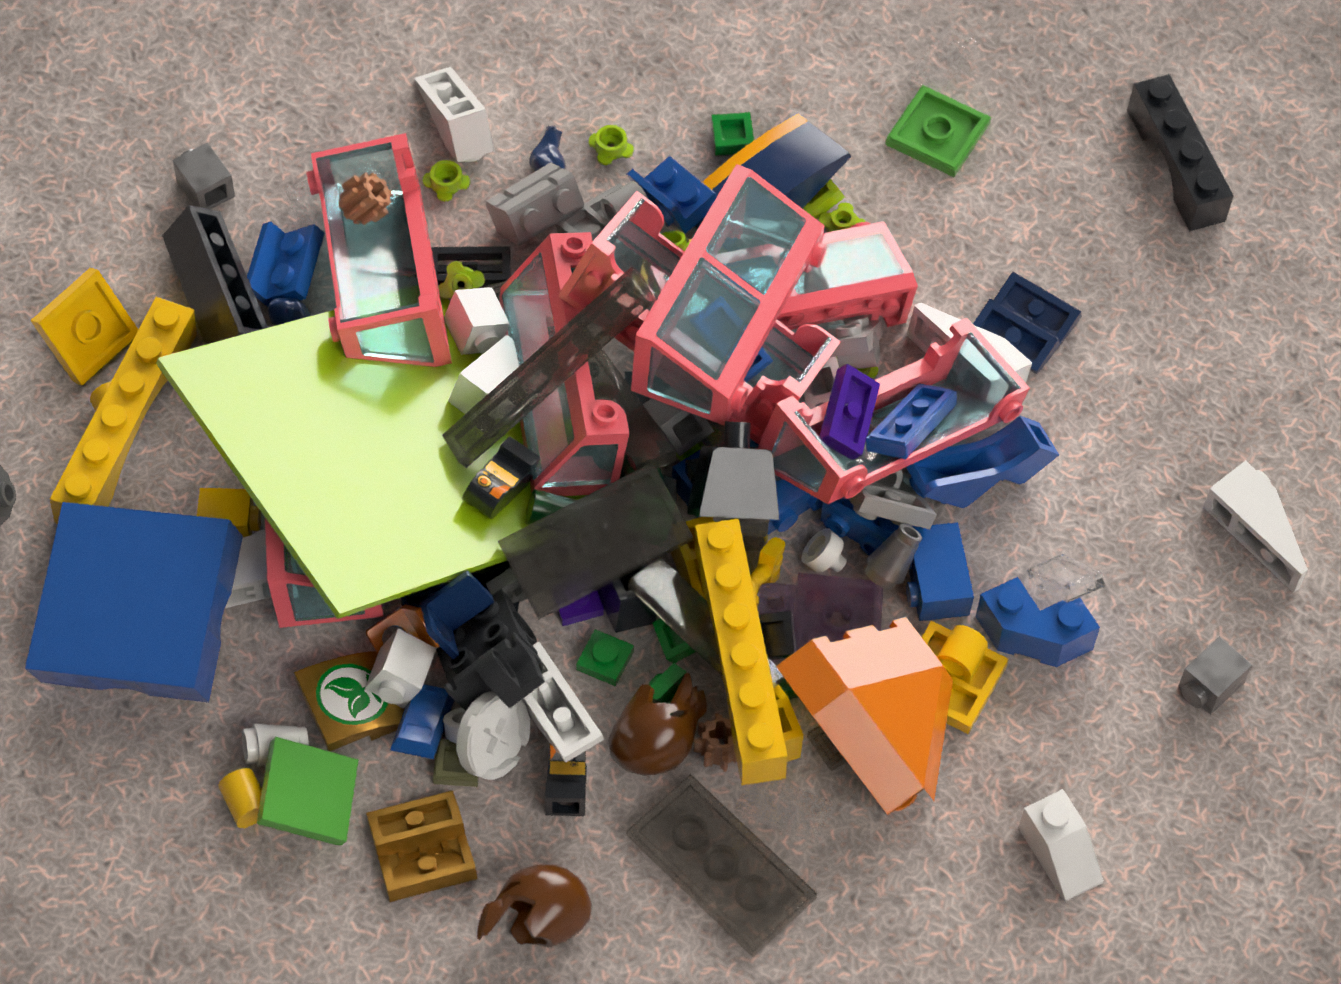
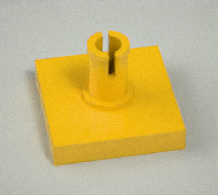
[30,268,139,385]

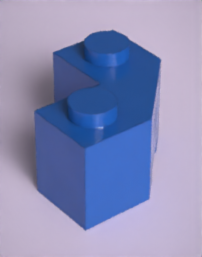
[975,577,1100,667]

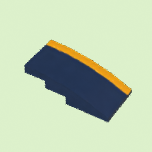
[694,113,852,253]

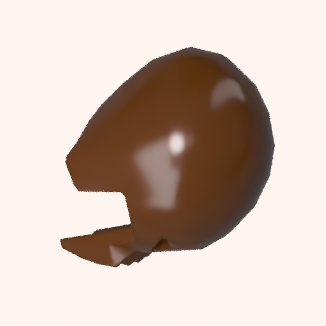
[608,673,707,776]
[477,864,592,948]

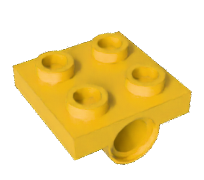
[922,620,1009,735]

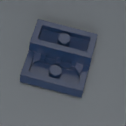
[973,272,1082,374]

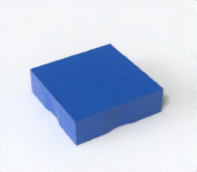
[25,502,243,703]

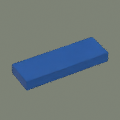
[866,383,957,459]

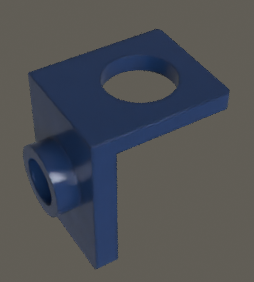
[420,571,494,660]

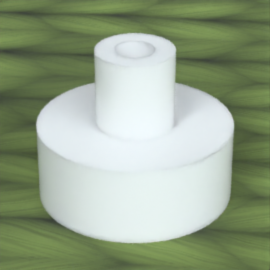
[801,528,847,573]

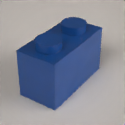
[906,522,974,621]

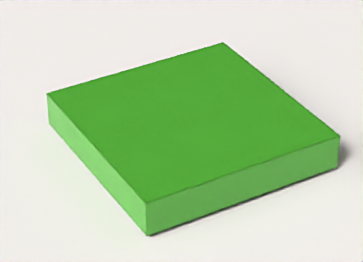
[885,85,991,177]
[256,736,359,846]

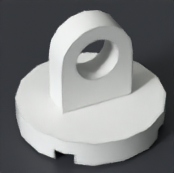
[443,691,530,780]

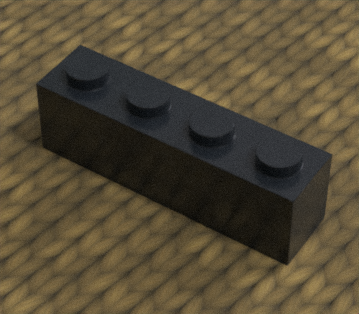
[162,205,268,345]

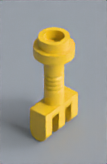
[750,537,785,607]

